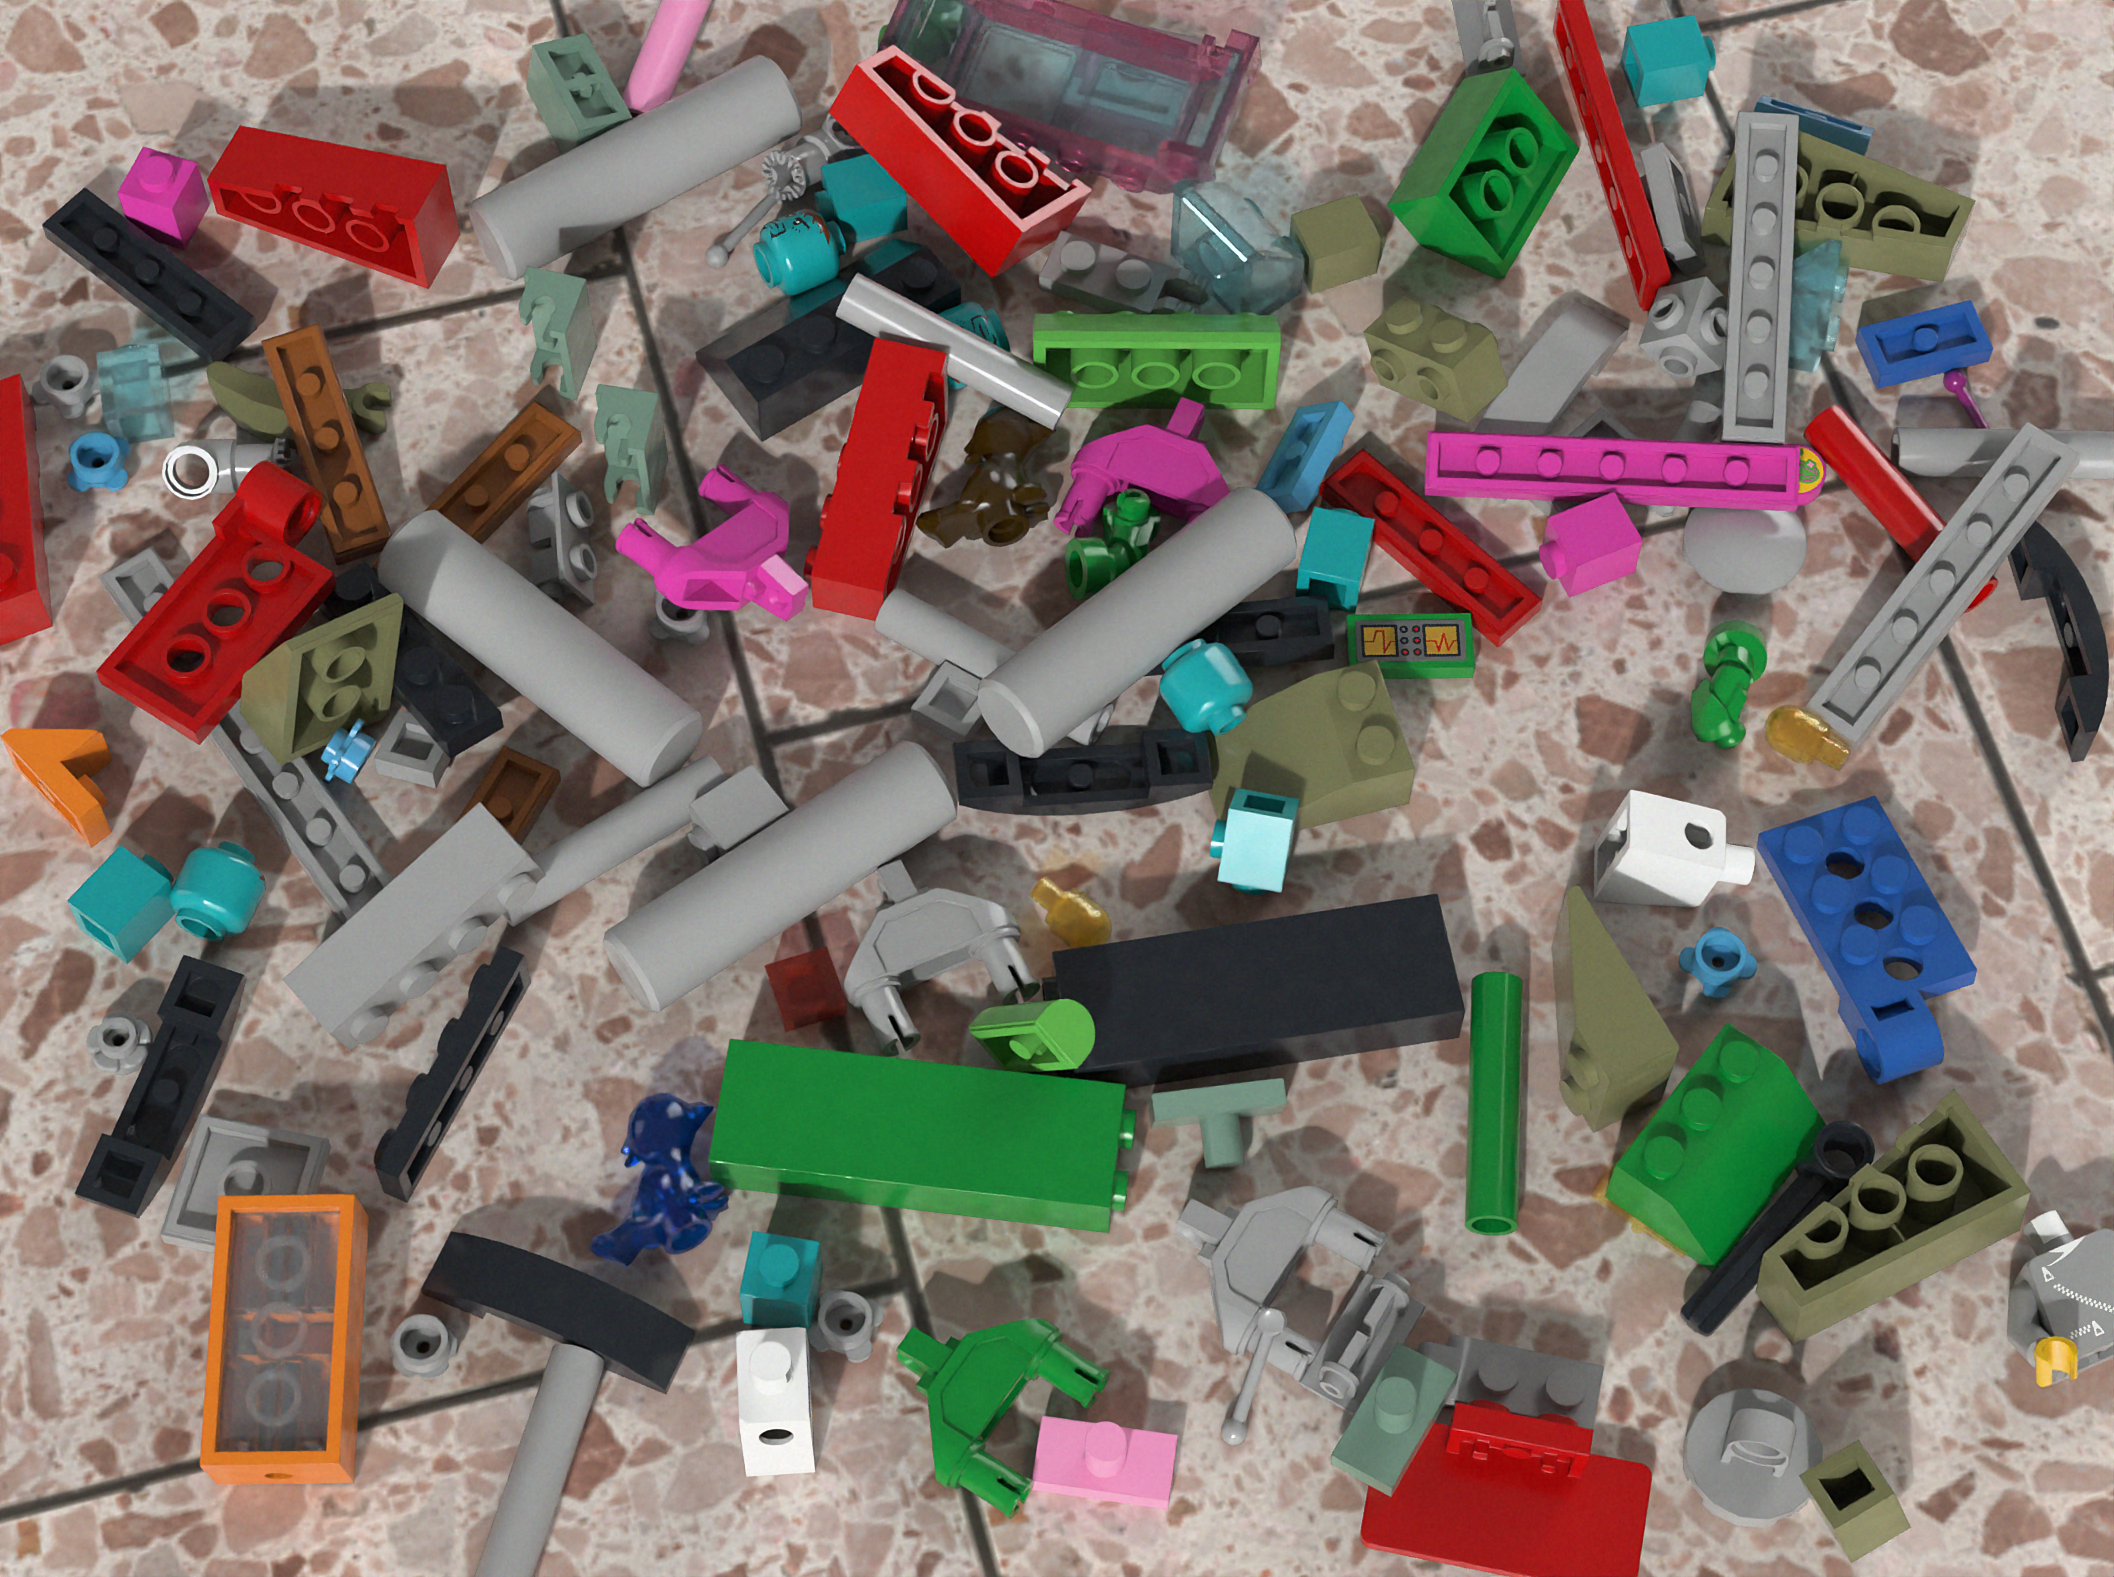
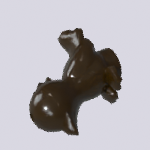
[916,405,1056,549]

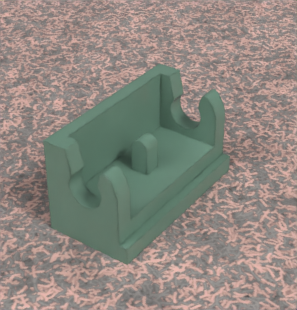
[526,33,633,155]
[519,266,597,401]
[594,384,668,516]

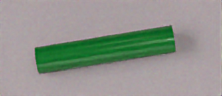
[1465,971,1523,1236]

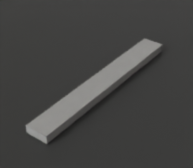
[98,546,393,925]

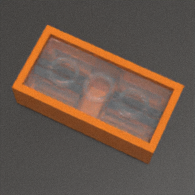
[200,1194,369,1485]

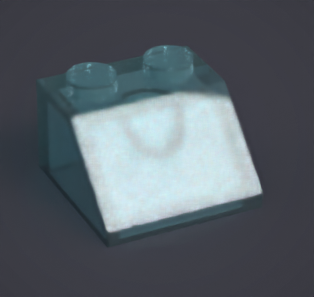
[1170,178,1305,315]

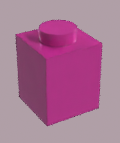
[117,146,210,250]
[1539,492,1643,598]

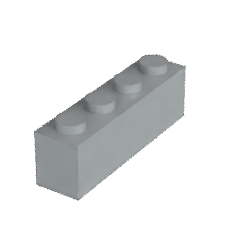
[282,802,547,1051]

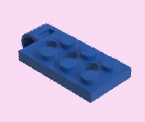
[1757,796,1977,1085]

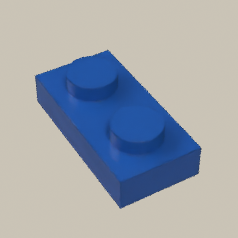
[1855,300,1994,389]

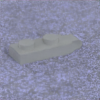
[1418,1335,1604,1430]

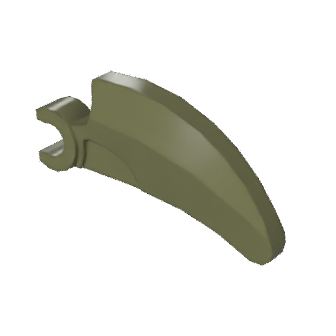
[206,361,392,450]

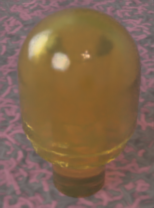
[1764,705,1851,772]
[1030,877,1112,949]

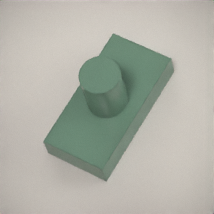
[1147,1078,1287,1170]
[1331,1341,1458,1497]

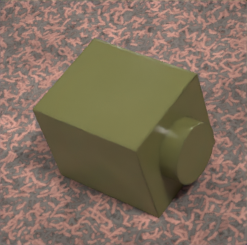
[1288,193,1385,295]
[1799,1439,1911,1563]

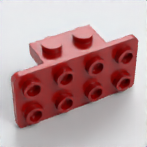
[1360,1400,1652,1577]

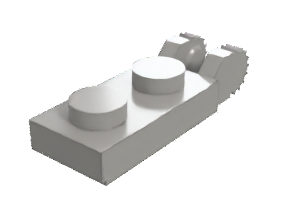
[1039,230,1215,315]

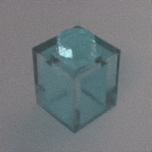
[96,343,175,444]

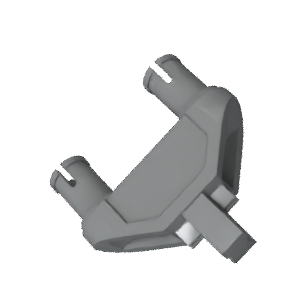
[843,859,1041,1057]
[1176,1185,1388,1382]

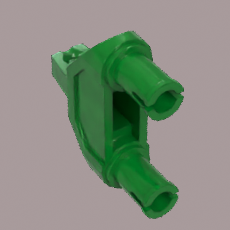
[896,1318,1111,1519]

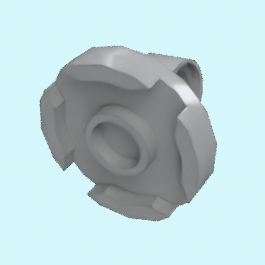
[1683,1388,1823,1528]

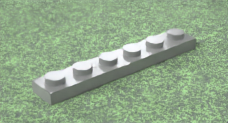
[1720,111,1799,445]
[1804,422,2080,751]

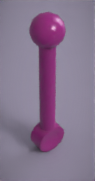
[1943,369,1990,429]

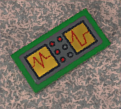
[1345,613,1475,679]

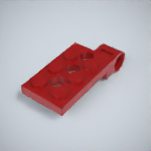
[96,460,337,745]

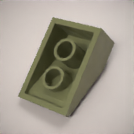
[240,592,404,766]
[1206,660,1415,832]
[1552,885,1680,1133]

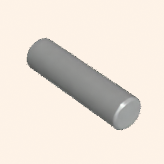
[469,55,803,281]
[978,486,1297,758]
[377,510,703,789]
[603,740,958,1013]

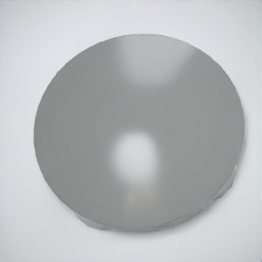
[1682,507,1807,604]

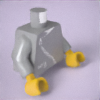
[2007,1210,2114,1387]

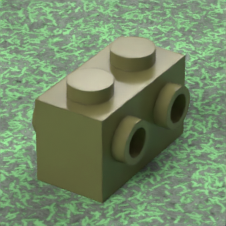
[1363,295,1508,423]

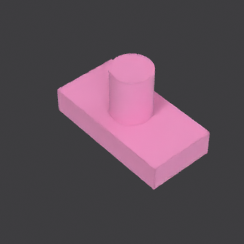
[1032,1416,1178,1509]

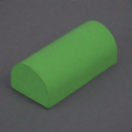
[968,999,1095,1073]

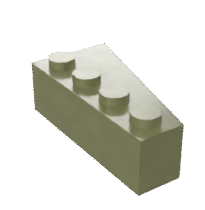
[1700,130,1976,283]
[1755,1089,2031,1346]

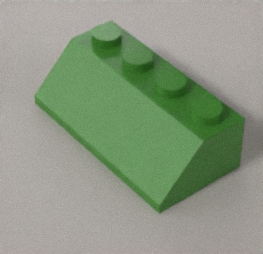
[1033,311,1281,410]

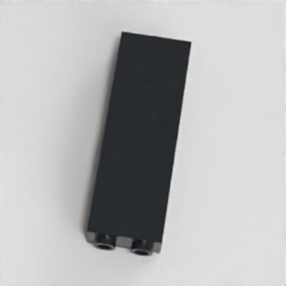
[1041,894,1465,1089]

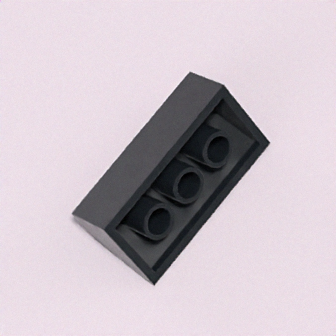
[695,239,961,442]

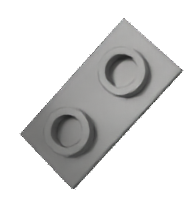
[1451,0,1526,78]
[527,472,598,606]
[1299,1272,1426,1416]

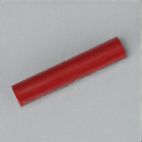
[1803,404,1999,614]

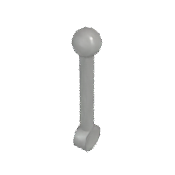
[705,184,789,268]
[1221,1308,1287,1445]

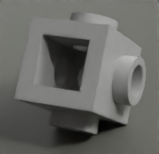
[1639,276,1727,381]

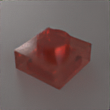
[764,946,848,1033]

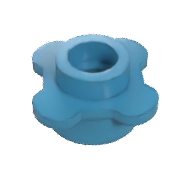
[67,432,131,492]
[320,718,377,784]
[1678,927,1757,1000]

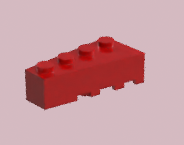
[828,45,1093,278]
[207,125,460,289]
[803,337,949,621]
[0,373,53,646]

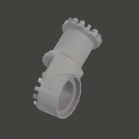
[761,113,868,202]
[162,437,292,500]

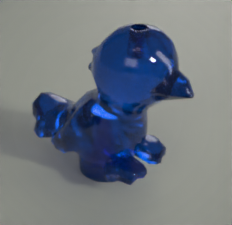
[590,1092,729,1267]

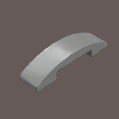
[1474,301,1629,504]

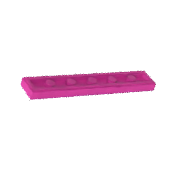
[1425,430,1800,511]

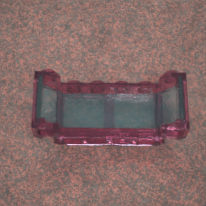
[876,0,1262,195]

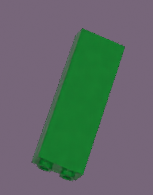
[708,1039,1137,1233]

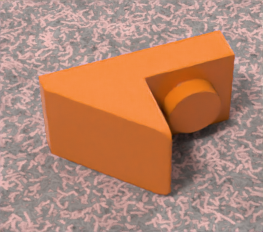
[0,728,112,848]

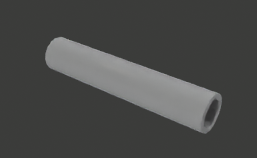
[835,273,1076,430]
[1891,427,2114,479]
[874,588,1114,746]
[503,754,728,927]
[474,1344,605,1577]

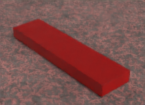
[1319,448,1543,648]

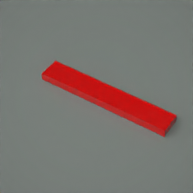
[1552,0,1671,312]

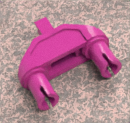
[1053,397,1230,538]
[616,464,809,622]

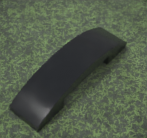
[2007,520,2109,762]
[952,728,1214,816]
[75,955,246,1219]
[421,1231,695,1394]

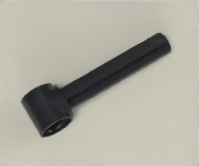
[1680,1121,1875,1337]

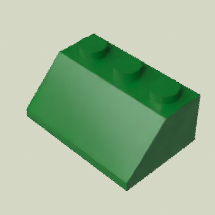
[1387,67,1580,279]
[1604,1022,1826,1272]

